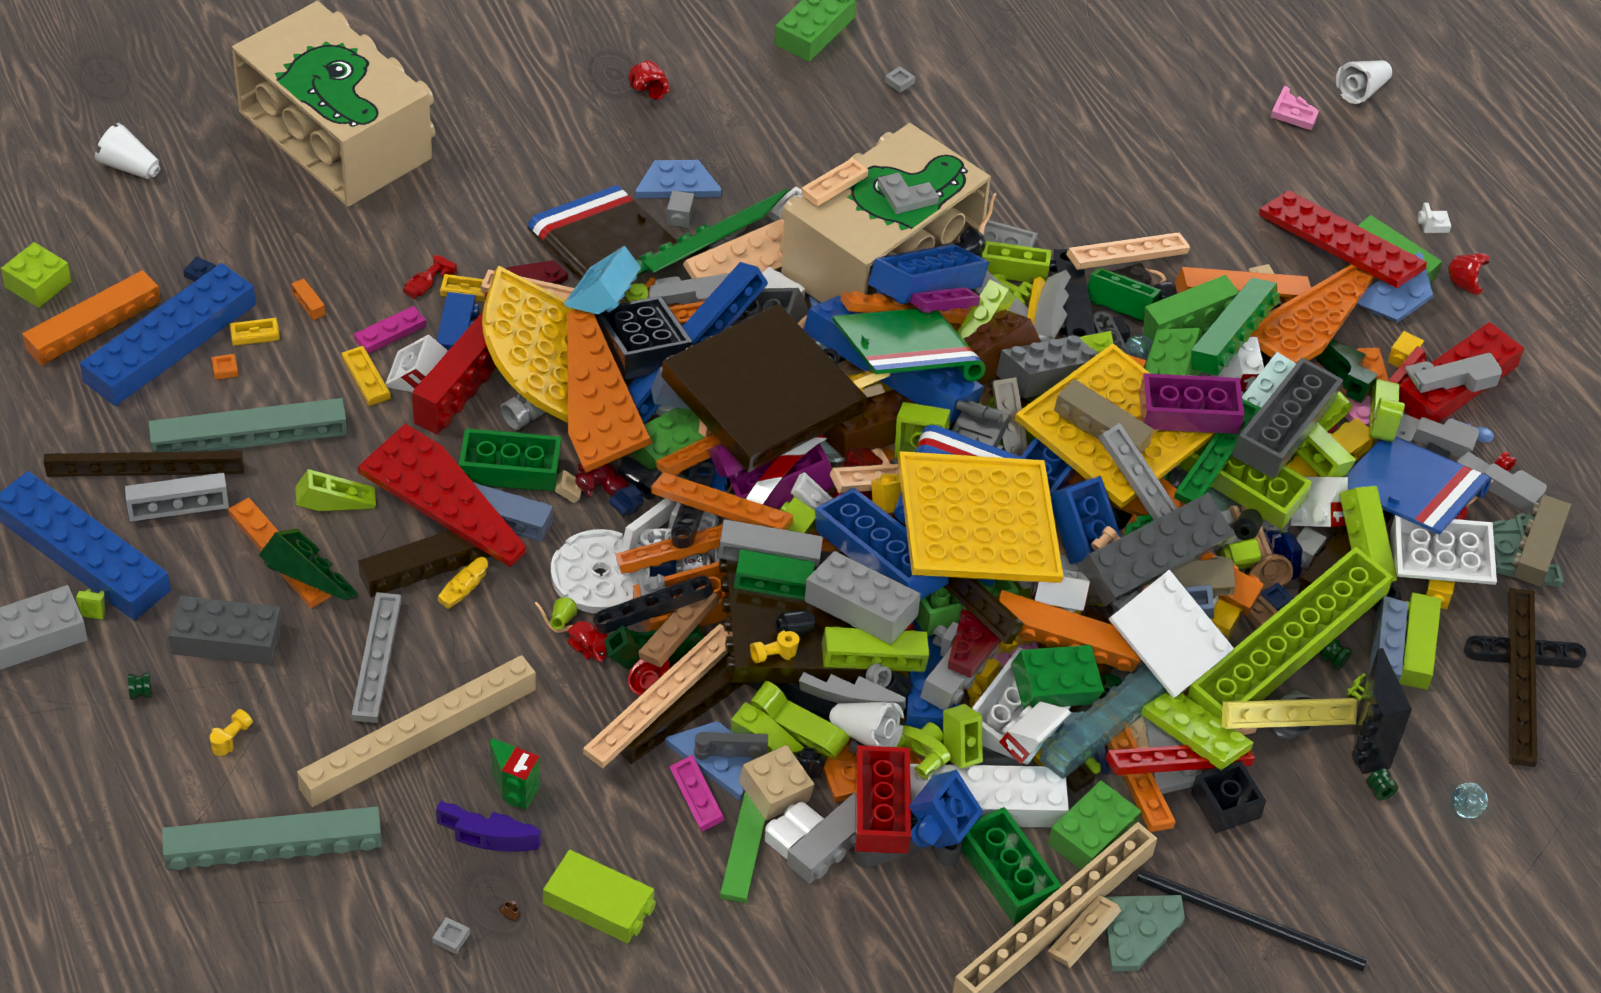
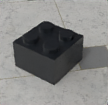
[1191,760,1266,834]

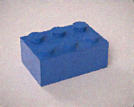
[1050,476,1121,564]

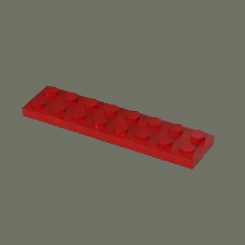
[1259,190,1427,288]

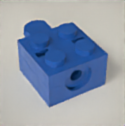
[909,769,983,849]

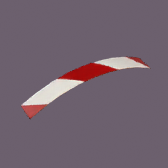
[746,435,827,504]

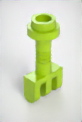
[993,273,1033,305]

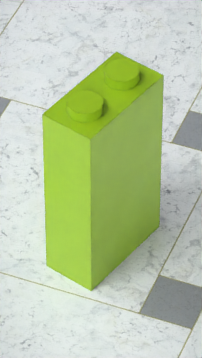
[543,849,656,944]

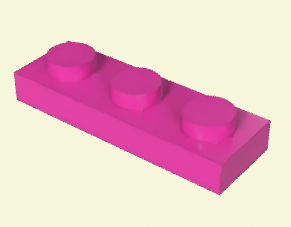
[354,306,426,353]
[669,755,725,832]

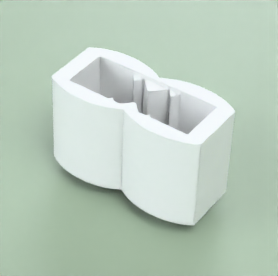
[765,801,824,859]

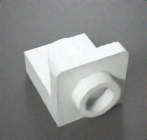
[1418,203,1451,233]

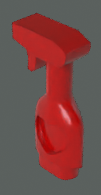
[403,255,457,299]

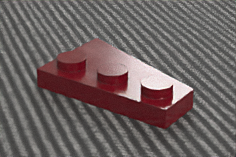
[948,609,1002,678]

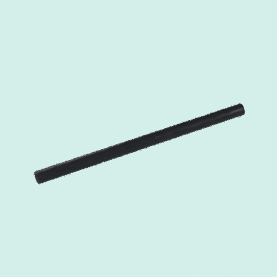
[1136,869,1367,971]

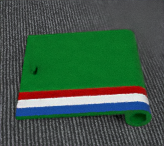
[832,308,986,382]

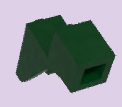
[1316,339,1378,403]
[604,623,704,670]

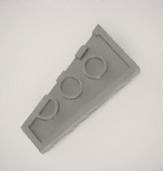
[1143,703,1203,794]

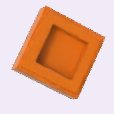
[211,354,239,380]

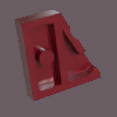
[505,260,568,285]

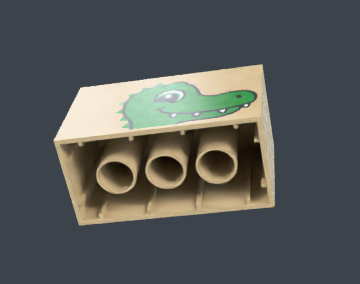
[232,1,435,207]
[779,123,991,303]

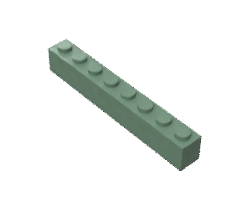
[149,398,347,452]
[162,806,382,870]

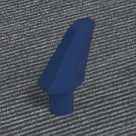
[1091,733,1109,775]

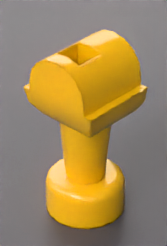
[750,631,799,663]
[210,709,253,756]

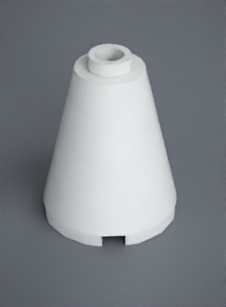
[1336,60,1392,104]
[95,123,160,179]
[829,702,904,747]

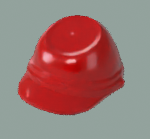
[628,659,669,697]

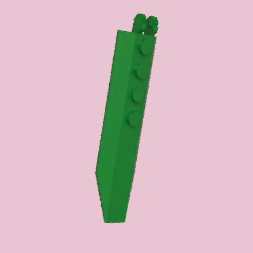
[636,188,789,276]

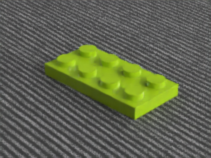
[1141,692,1254,770]

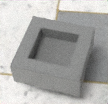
[885,66,915,93]
[432,917,470,954]

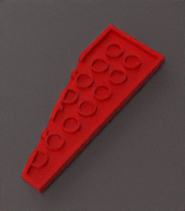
[357,423,526,568]

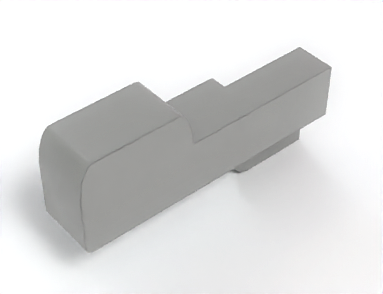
[648,273,730,305]
[1405,353,1502,393]
[1396,414,1479,458]
[1457,452,1547,514]

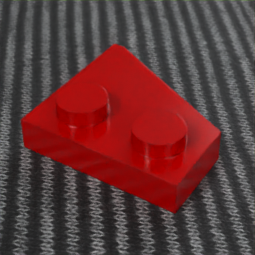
[1388,346,1427,385]

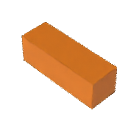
[291,278,326,320]

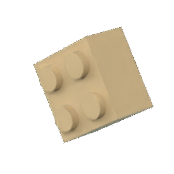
[739,745,815,821]

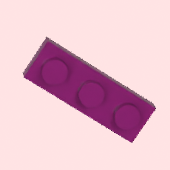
[910,287,980,313]

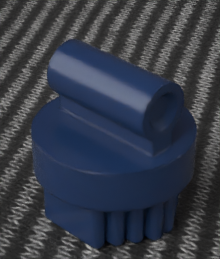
[608,485,644,517]

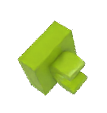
[76,589,106,620]

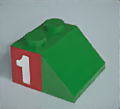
[490,738,540,810]

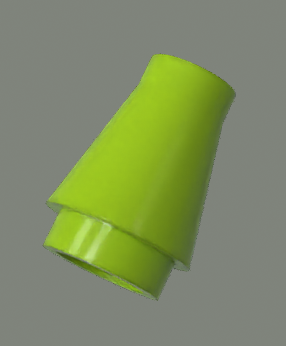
[550,597,577,630]

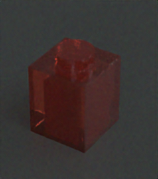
[843,447,883,467]

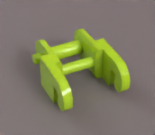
[1347,673,1366,701]

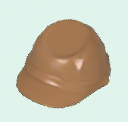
[1249,554,1293,591]

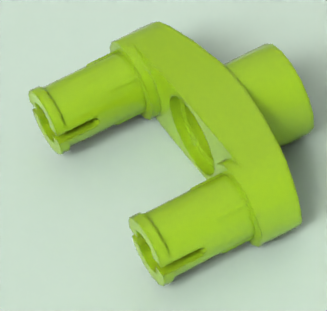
[896,722,951,780]

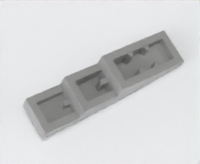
[1034,270,1071,340]
[799,672,906,711]

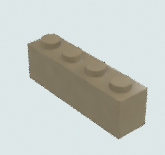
[1054,379,1154,454]
[1512,494,1571,587]

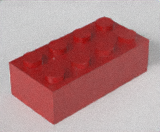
[855,745,911,854]

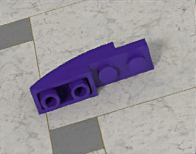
[436,801,541,852]

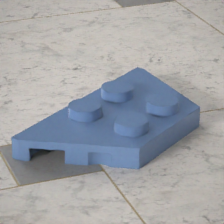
[636,160,721,198]
[1355,252,1433,323]
[665,721,755,801]

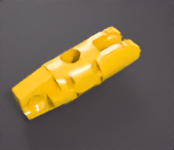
[438,557,488,609]

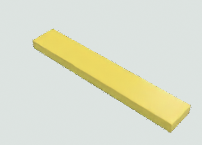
[1222,698,1358,729]

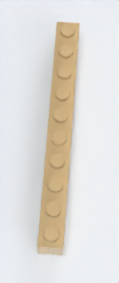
[297,655,536,807]
[953,822,1158,993]

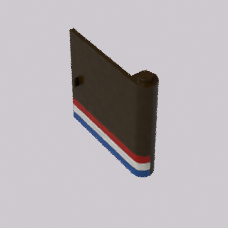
[528,185,678,280]

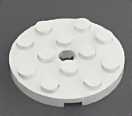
[551,529,650,614]

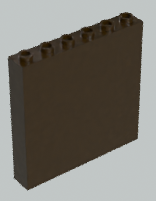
[661,304,867,473]
[719,551,880,685]

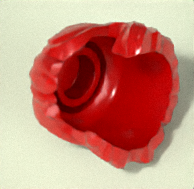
[628,60,669,100]
[1448,253,1490,295]

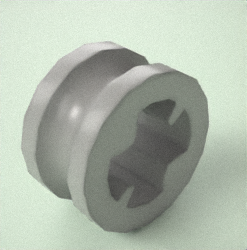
[866,663,892,688]

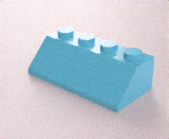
[564,246,641,314]

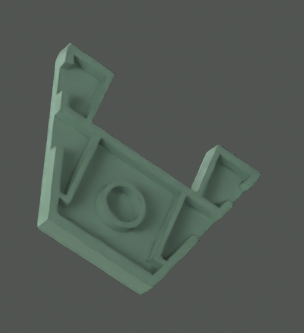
[1493,513,1564,588]

